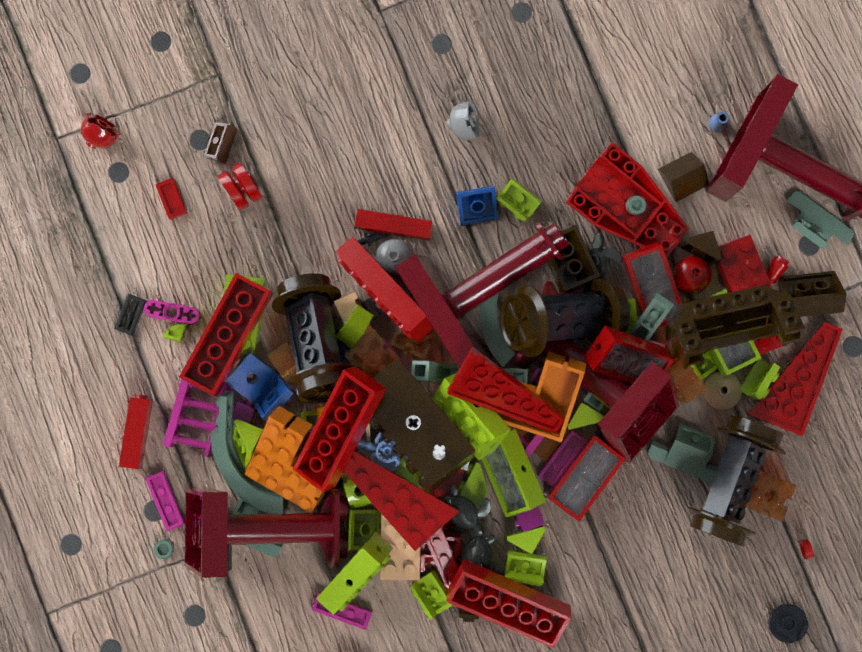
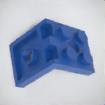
[225,351,293,422]

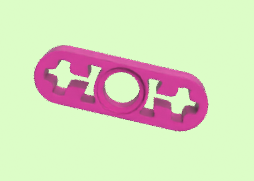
[144,300,200,325]

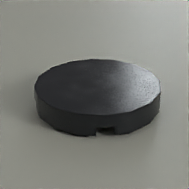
[768,603,809,644]

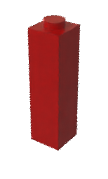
[119,394,153,469]

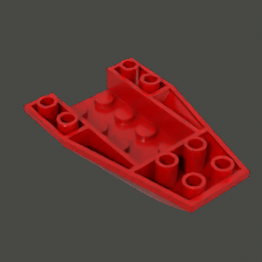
[565,142,689,258]

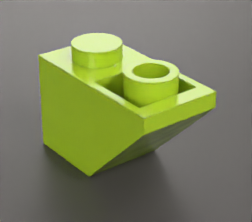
[458,462,488,507]

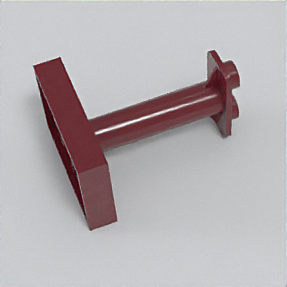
[706,73,862,222]
[395,222,570,368]
[514,339,679,464]
[184,488,348,578]

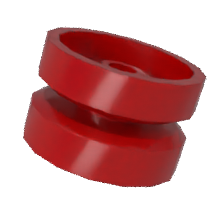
[218,162,263,212]

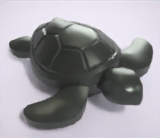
[586,233,622,279]
[438,485,491,537]
[455,530,504,575]

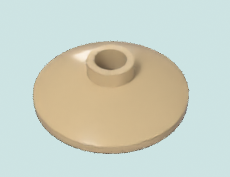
[703,372,742,410]

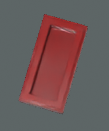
[155,178,188,220]

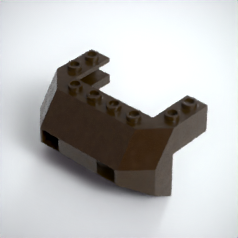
[665,285,805,369]

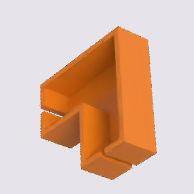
[497,352,587,442]
[244,406,326,513]

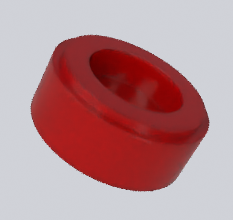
[799,539,814,560]

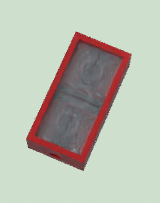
[622,242,682,327]
[584,326,674,384]
[546,435,625,522]

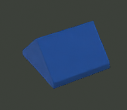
[456,186,498,225]

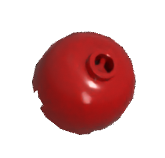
[81,113,121,149]
[673,256,712,294]

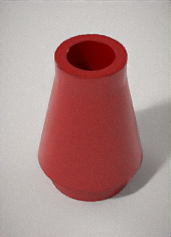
[767,255,789,285]

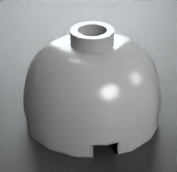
[447,101,480,139]
[375,239,413,277]

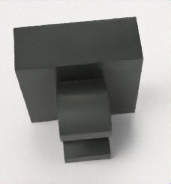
[361,298,383,320]

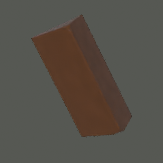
[204,122,237,164]
[533,429,570,463]

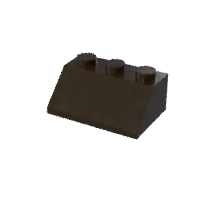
[547,225,600,294]
[778,271,847,317]

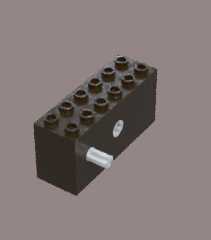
[369,358,476,492]

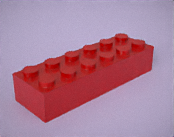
[715,234,790,355]
[335,236,433,343]
[179,273,274,396]
[293,366,387,492]
[446,559,571,649]

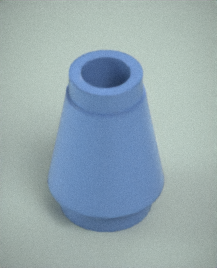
[709,112,729,132]

